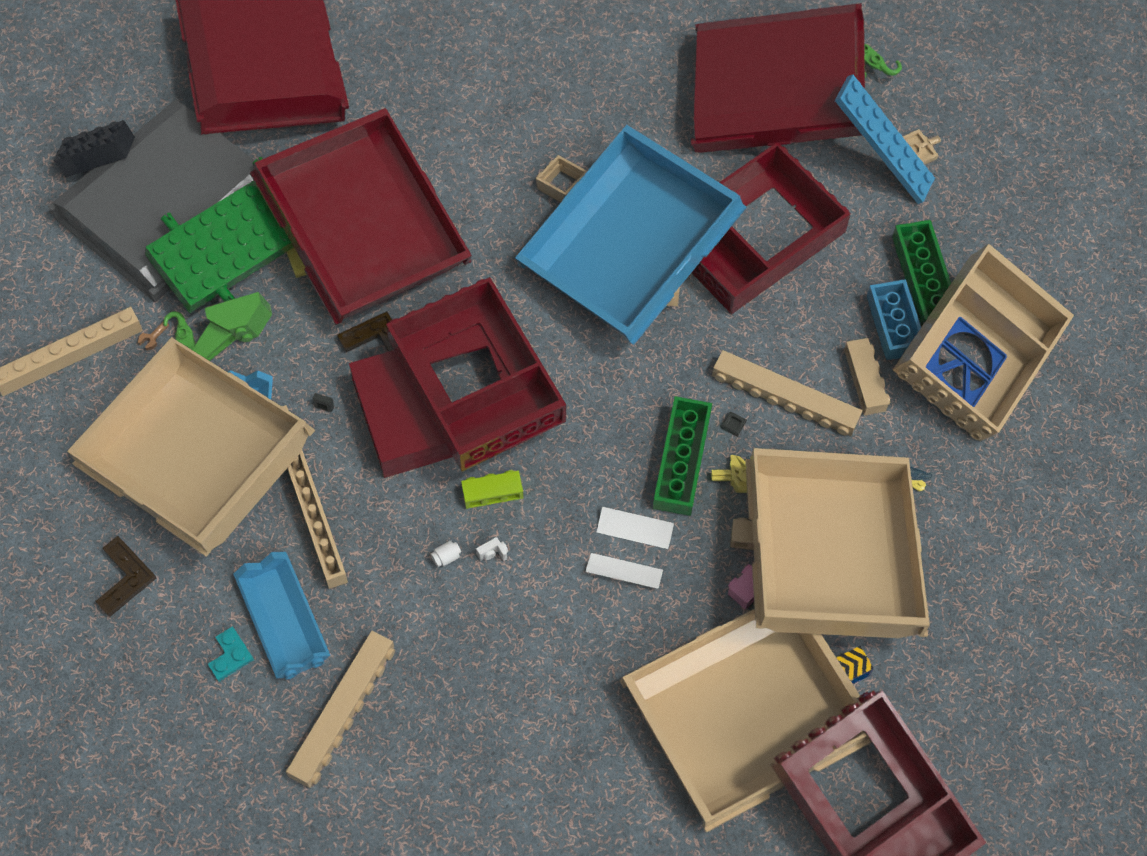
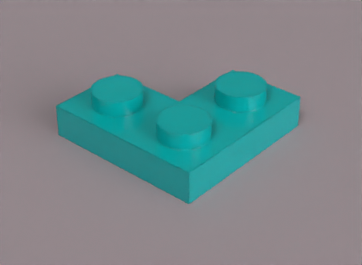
[208,626,254,682]

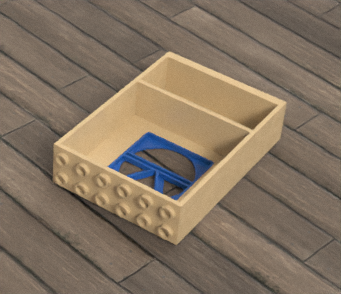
[893,244,1074,441]

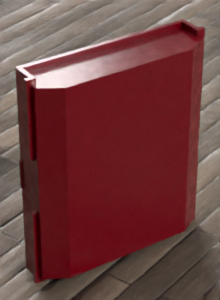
[175,0,349,134]
[691,3,865,153]
[250,108,472,325]

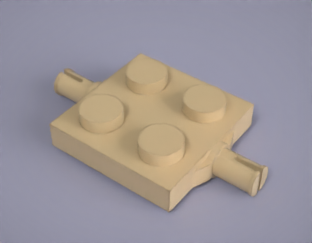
[903,129,941,165]

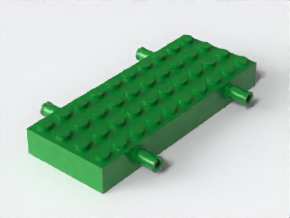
[145,157,294,314]

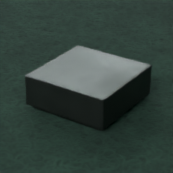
[312,393,334,412]
[721,411,747,437]

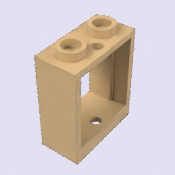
[536,155,587,202]

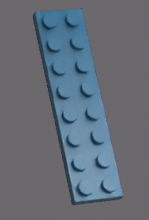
[835,74,935,204]

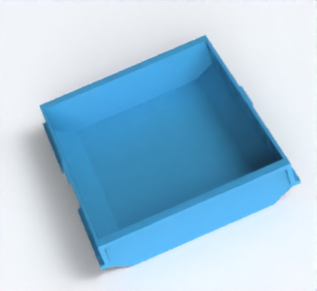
[515,125,747,345]

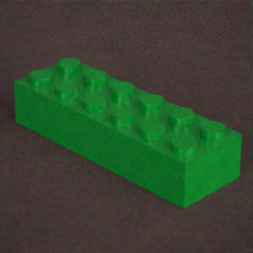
[892,220,951,327]
[653,396,713,516]

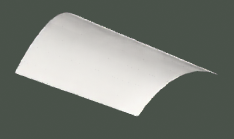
[586,507,674,589]

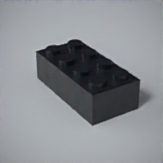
[54,120,135,178]

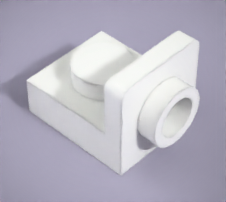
[476,537,508,561]

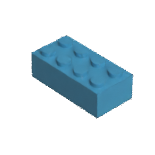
[866,279,921,360]

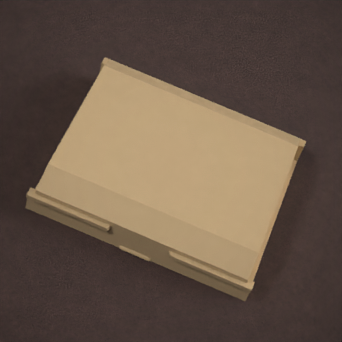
[67,337,315,557]
[745,448,930,638]
[620,609,872,833]

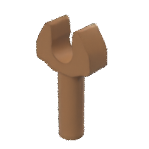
[138,322,169,351]

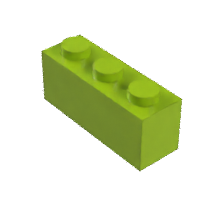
[461,470,524,509]

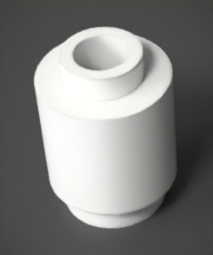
[430,541,461,567]

